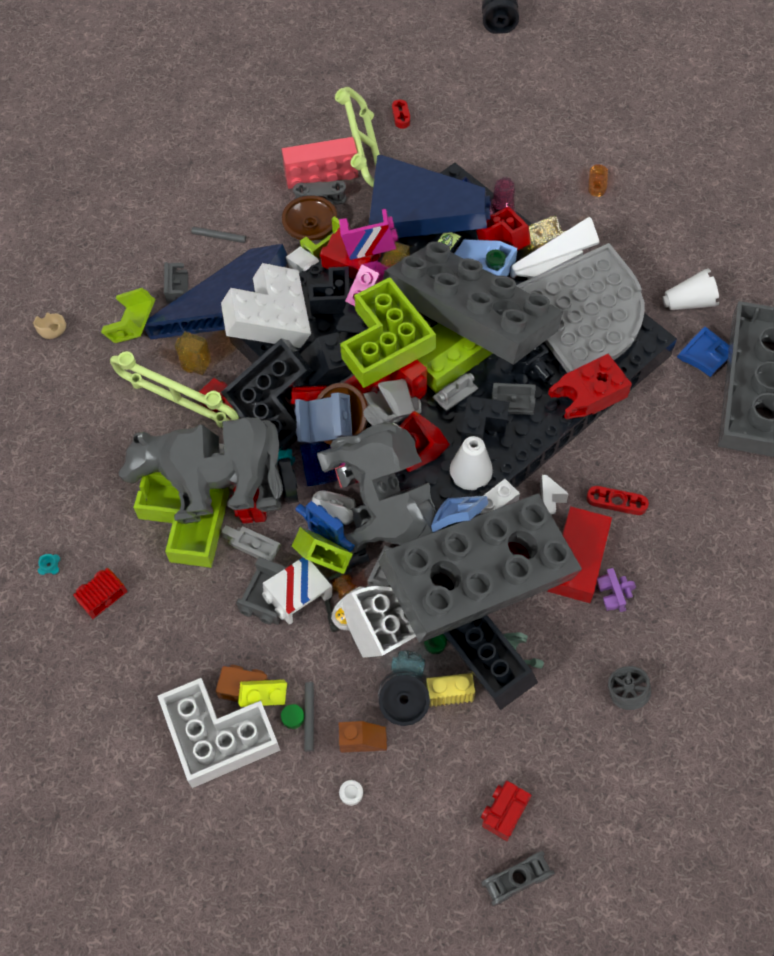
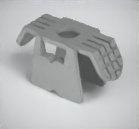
[363,379,421,426]

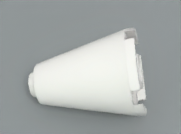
[662,269,719,310]
[450,436,493,490]

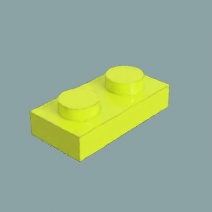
[238,680,287,707]

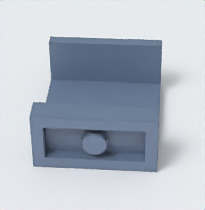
[295,392,352,443]

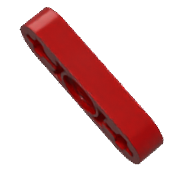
[586,486,649,515]

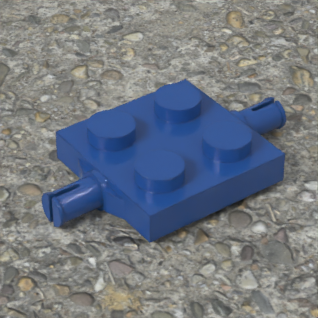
[295,501,355,552]

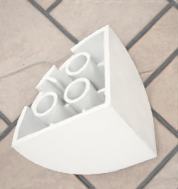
[343,586,416,658]

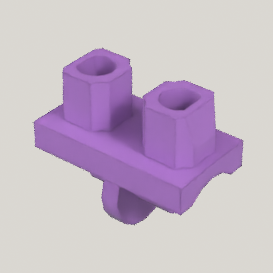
[597,568,636,612]

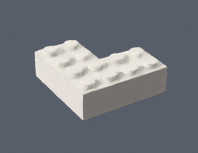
[221,263,311,348]
[158,678,280,788]

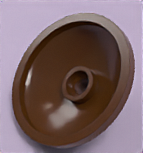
[282,196,337,241]
[316,383,368,445]

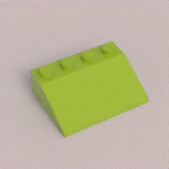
[417,323,493,393]

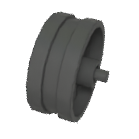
[608,666,651,710]

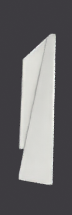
[510,217,600,280]

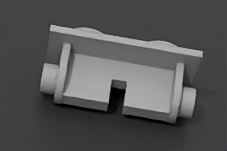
[433,373,478,411]

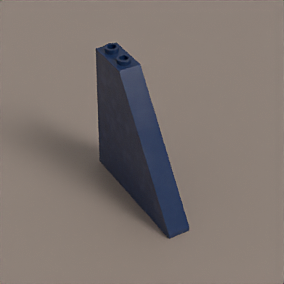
[369,155,491,238]
[144,244,288,340]

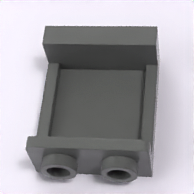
[236,557,287,625]

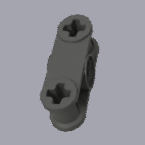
[293,180,347,205]
[481,851,555,906]

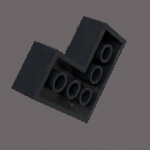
[221,338,314,452]

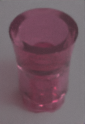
[490,177,516,215]

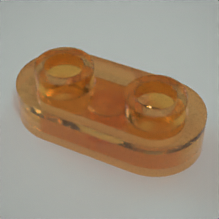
[588,164,608,197]

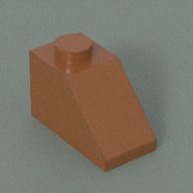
[339,721,387,753]

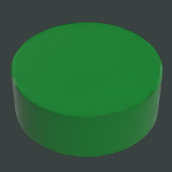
[281,704,304,729]

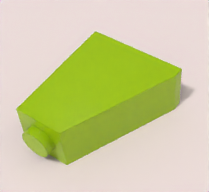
[292,527,353,574]

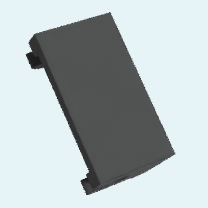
[164,262,188,304]
[492,383,536,415]

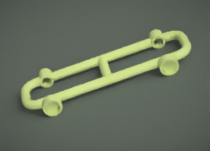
[335,87,380,187]
[110,351,239,428]

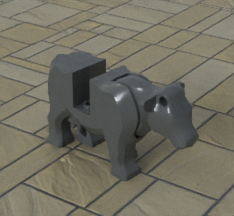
[119,417,283,524]
[317,422,441,582]

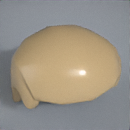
[33,313,66,339]

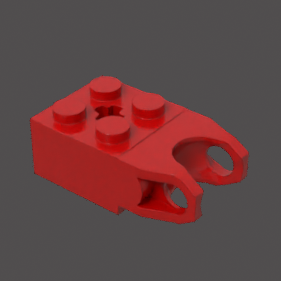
[548,353,632,419]

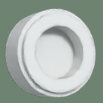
[339,780,363,806]

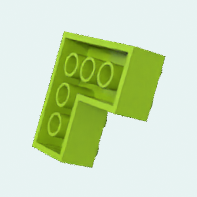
[340,277,436,388]

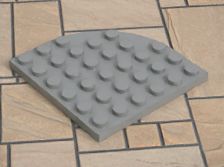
[516,243,645,373]

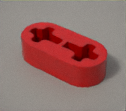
[392,99,410,129]

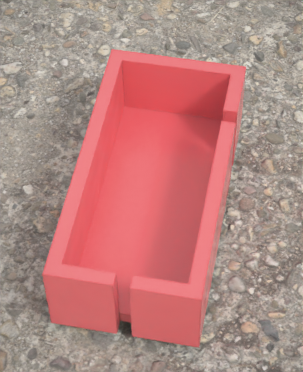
[282,137,358,189]

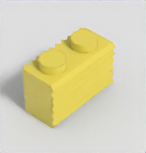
[426,673,475,707]

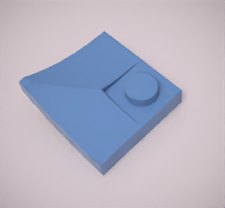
[431,496,488,533]

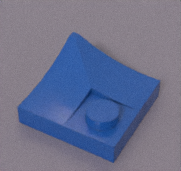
[677,327,729,377]

